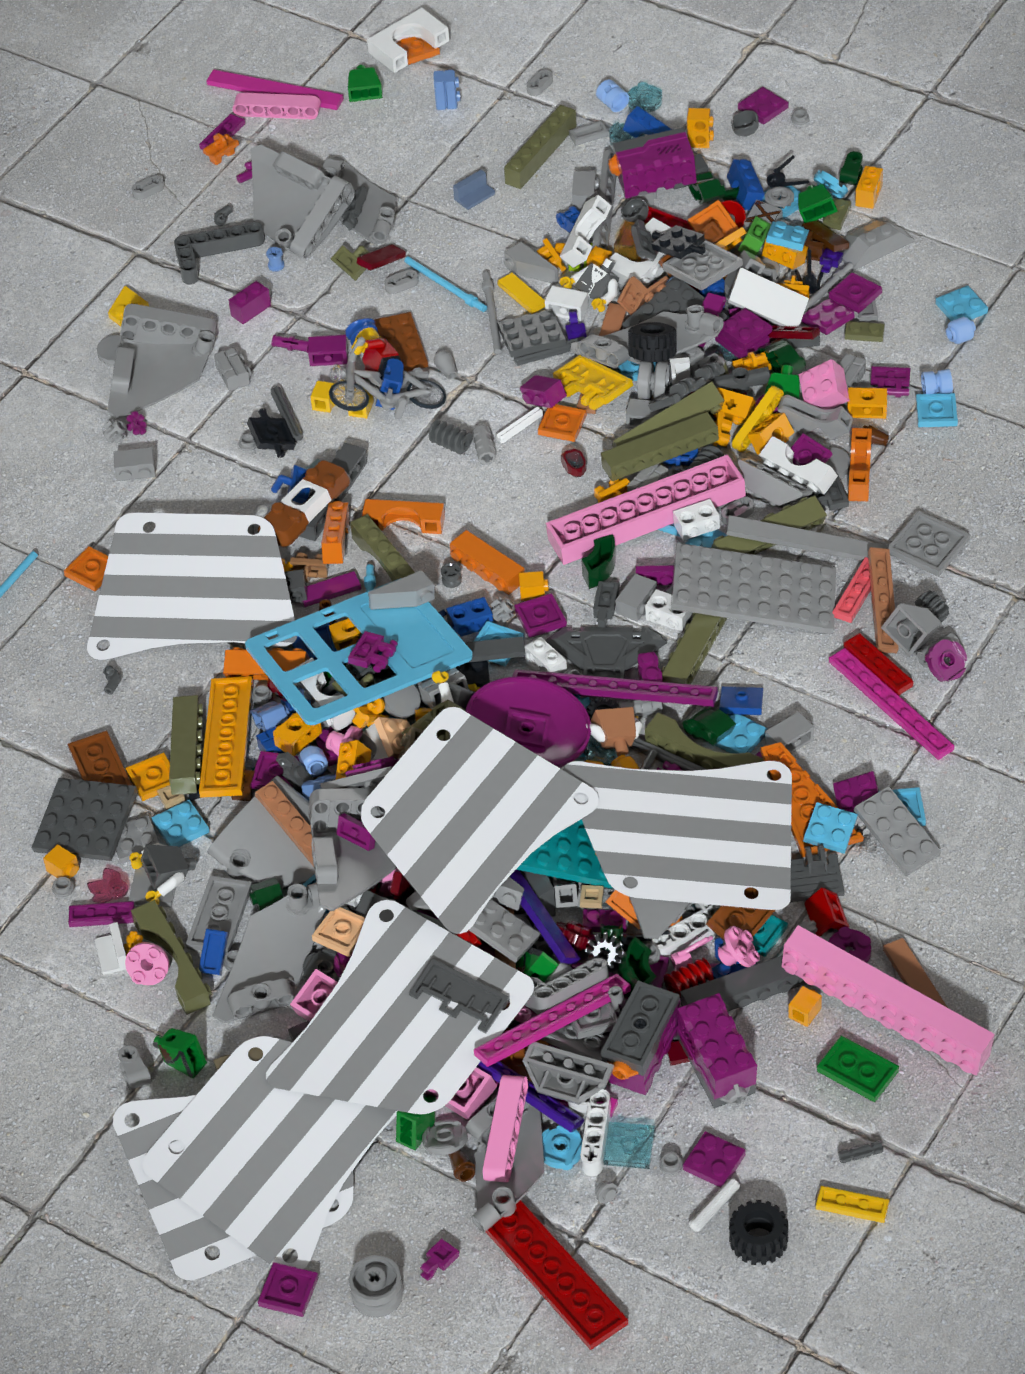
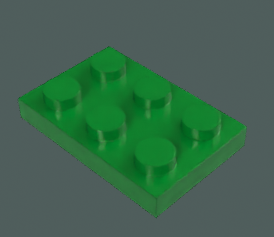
[817,1035,899,1103]

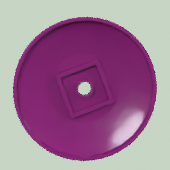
[466,677,591,768]

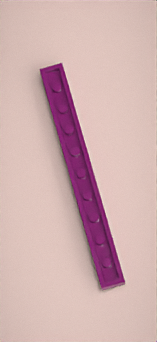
[512,669,718,707]

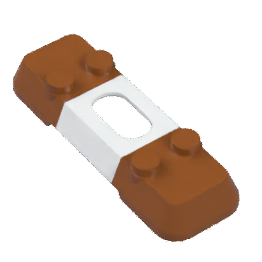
[257,460,350,547]

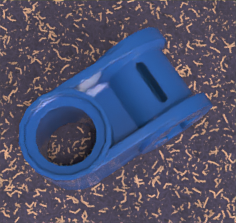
[556,206,580,233]

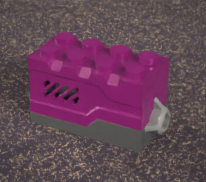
[677,993,757,1109]

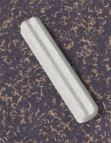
[496,407,543,444]
[689,1178,740,1232]

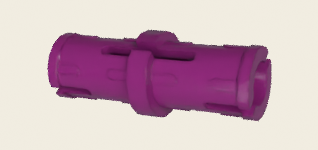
[272,335,308,353]

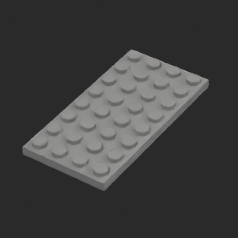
[671,543,836,634]

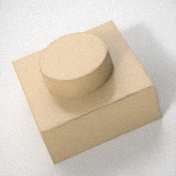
[157,785,185,810]
[580,885,604,909]

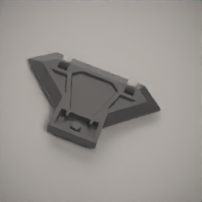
[545,627,667,679]

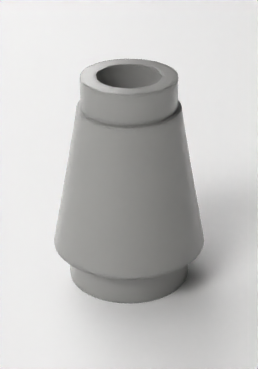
[434,351,457,380]

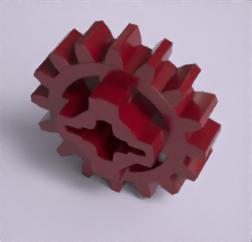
[556,921,596,951]

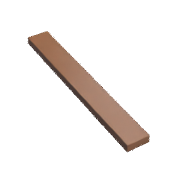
[576,303,627,414]

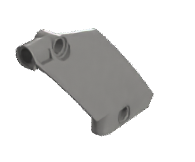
[321,156,396,244]
[571,305,724,368]
[212,883,326,1023]
[466,1097,545,1232]

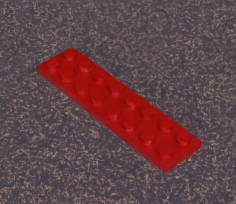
[486,1200,628,1350]

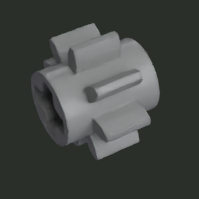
[103,419,127,443]
[490,597,515,623]

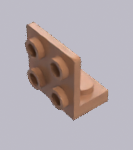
[617,276,669,315]

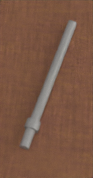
[804,262,854,313]
[482,271,502,355]

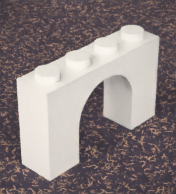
[367,8,449,73]
[609,218,671,288]

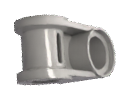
[118,1045,151,1090]

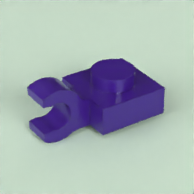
[820,249,844,273]
[565,311,587,340]

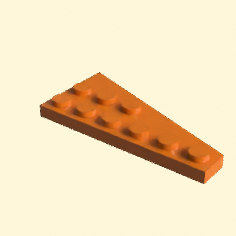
[760,742,864,858]

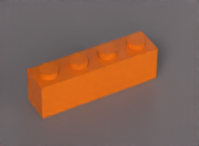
[450,530,525,595]
[223,647,310,680]

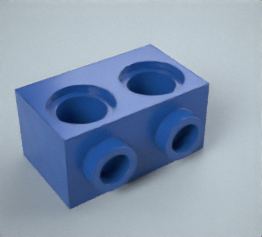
[446,597,493,637]

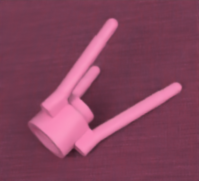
[670,936,719,971]

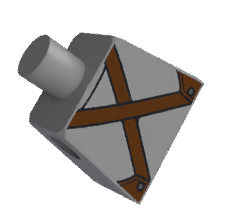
[744,200,791,238]

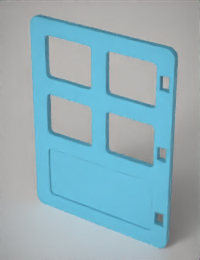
[245,578,473,725]

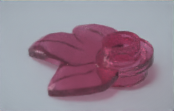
[87,868,128,903]

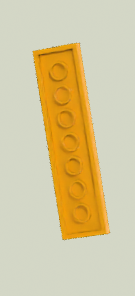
[199,676,253,798]

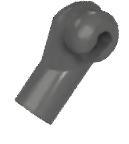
[214,205,233,226]
[103,666,121,695]

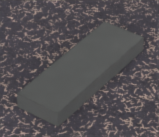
[465,636,525,662]

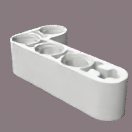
[652,903,721,960]
[568,1089,611,1177]

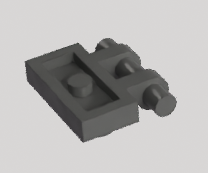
[805,474,849,511]

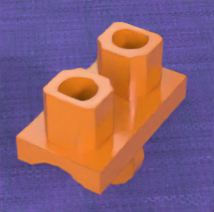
[203,133,239,165]

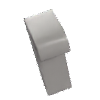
[525,958,609,1015]

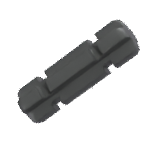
[838,1141,884,1163]

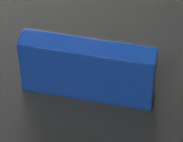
[199,929,229,976]

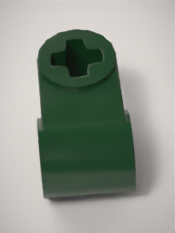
[839,151,863,185]
[601,924,623,951]

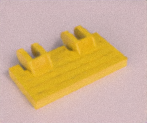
[553,355,633,410]

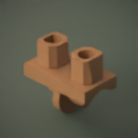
[290,552,328,583]

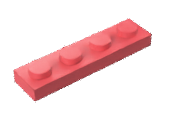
[833,557,871,623]

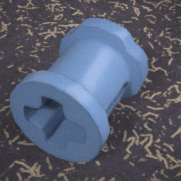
[266,247,284,272]

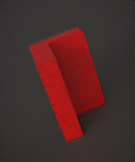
[804,888,849,937]

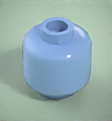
[946,317,976,344]
[298,746,328,777]

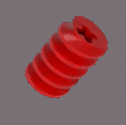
[664,957,714,998]

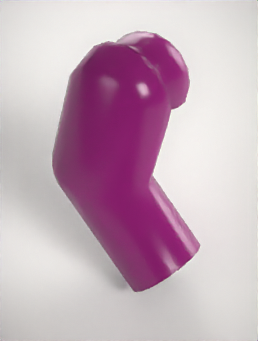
[236,161,252,184]

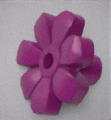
[126,411,147,435]

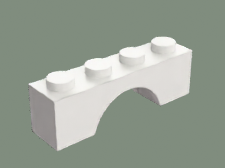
[559,195,612,268]
[759,436,838,495]
[293,658,356,732]

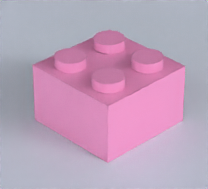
[799,359,849,410]

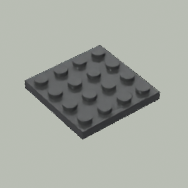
[622,276,728,348]
[31,778,138,861]

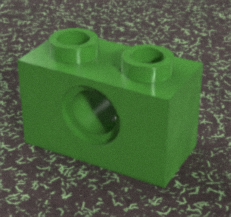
[738,216,771,255]

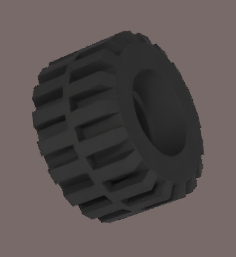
[628,322,677,362]
[729,1200,788,1265]

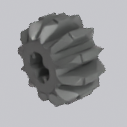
[915,590,949,622]
[585,932,623,969]

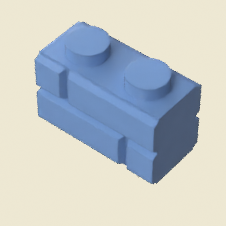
[433,70,461,110]

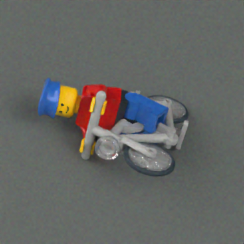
[329,318,446,419]

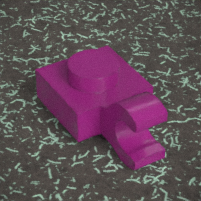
[420,1238,459,1281]

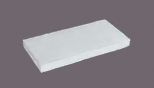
[727,268,809,326]

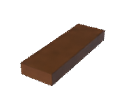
[802,220,850,252]

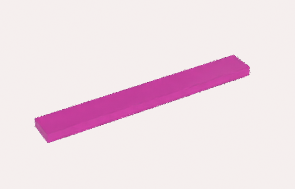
[206,69,344,110]
[829,648,955,760]
[474,974,631,1067]

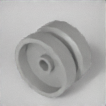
[637,361,670,400]
[349,1255,403,1318]

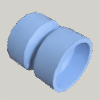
[596,79,629,112]
[921,369,953,394]

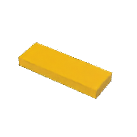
[497,273,545,314]
[816,1186,890,1223]

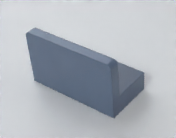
[453,169,495,210]

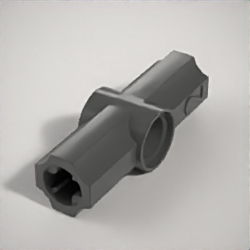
[710,367,770,393]

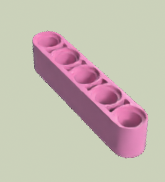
[233,93,321,119]
[483,1075,528,1183]

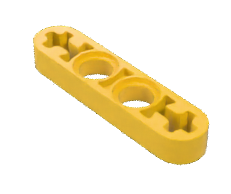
[732,386,784,453]

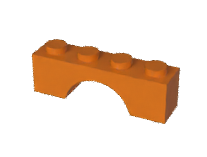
[848,428,872,502]
[362,499,445,534]
[321,501,350,564]

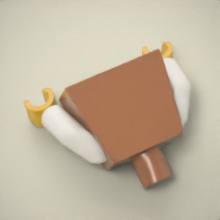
[586,707,643,756]

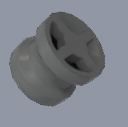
[441,562,462,588]

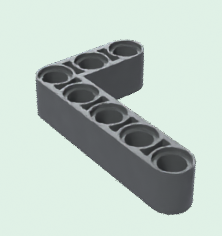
[174,222,265,285]

